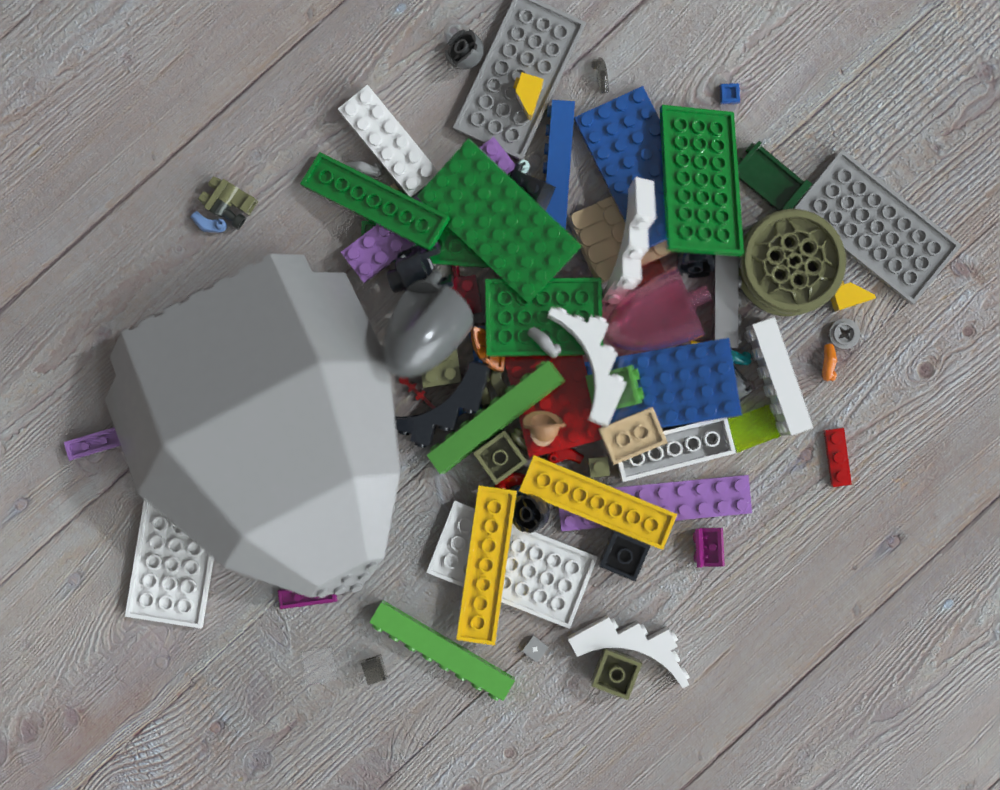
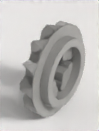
[829,319,860,349]

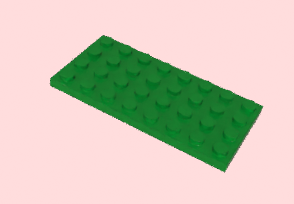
[659,105,744,257]
[417,138,582,303]

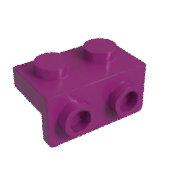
[693,527,725,568]

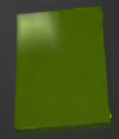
[727,404,781,453]

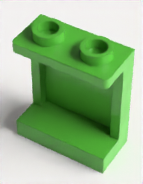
[586,365,644,409]

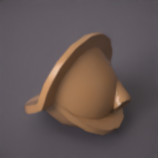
[523,411,566,446]

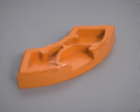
[471,327,505,373]

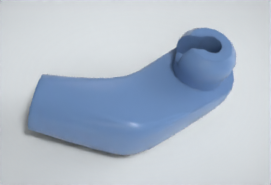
[191,211,227,233]

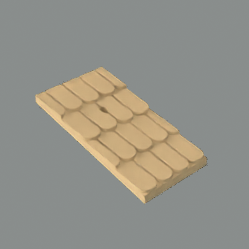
[566,196,674,284]

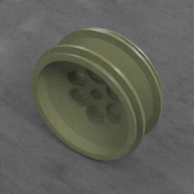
[738,209,846,317]

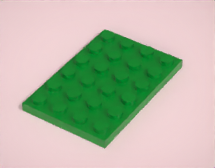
[485,278,603,357]

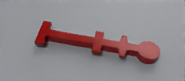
[399,377,436,409]

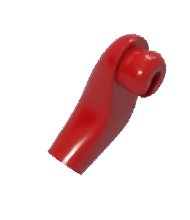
[547,448,584,464]
[495,472,526,489]

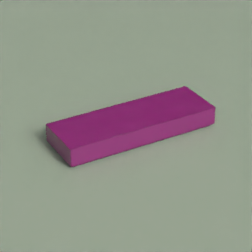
[277,589,338,609]

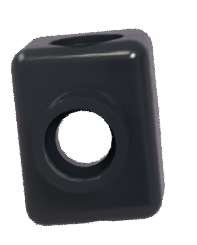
[387,242,454,293]

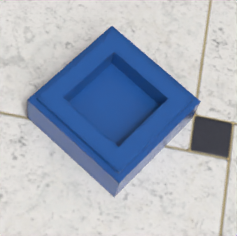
[719,83,740,104]

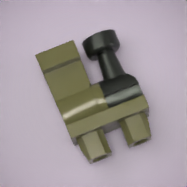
[198,176,259,230]

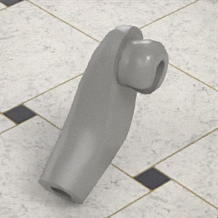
[345,161,382,177]
[528,327,561,358]

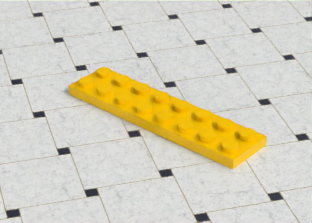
[519,455,677,550]
[456,485,517,645]

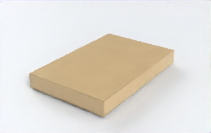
[598,407,668,465]

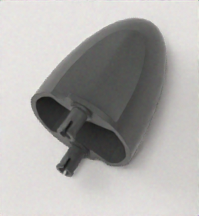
[383,270,473,378]

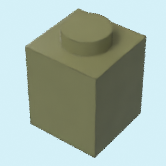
[587,456,610,478]

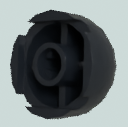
[676,252,715,278]
[513,494,550,533]

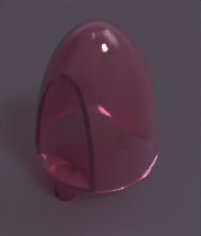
[604,266,712,351]

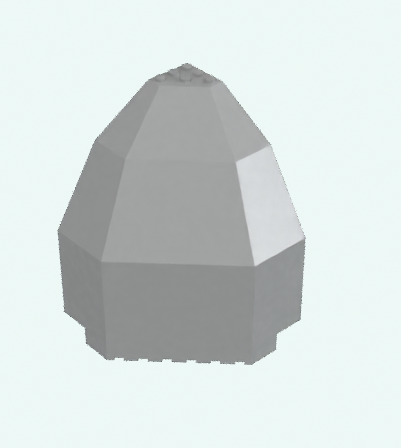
[105,254,400,598]

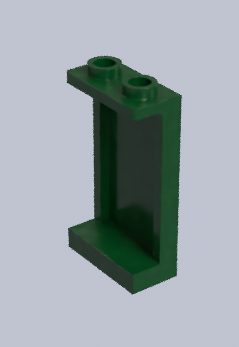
[738,141,812,211]

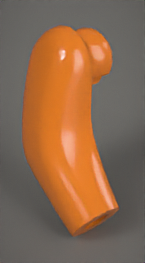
[822,344,837,381]

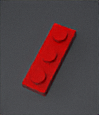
[823,428,852,487]

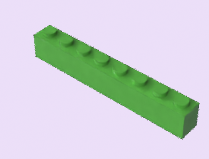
[427,361,565,474]
[369,600,515,701]

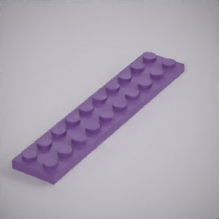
[341,137,515,284]
[559,475,752,531]

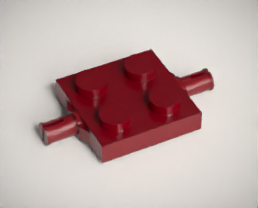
[450,265,483,315]

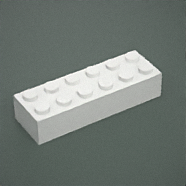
[338,85,439,198]
[744,317,813,436]
[617,418,736,482]

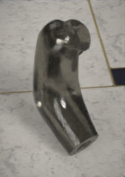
[592,57,609,93]

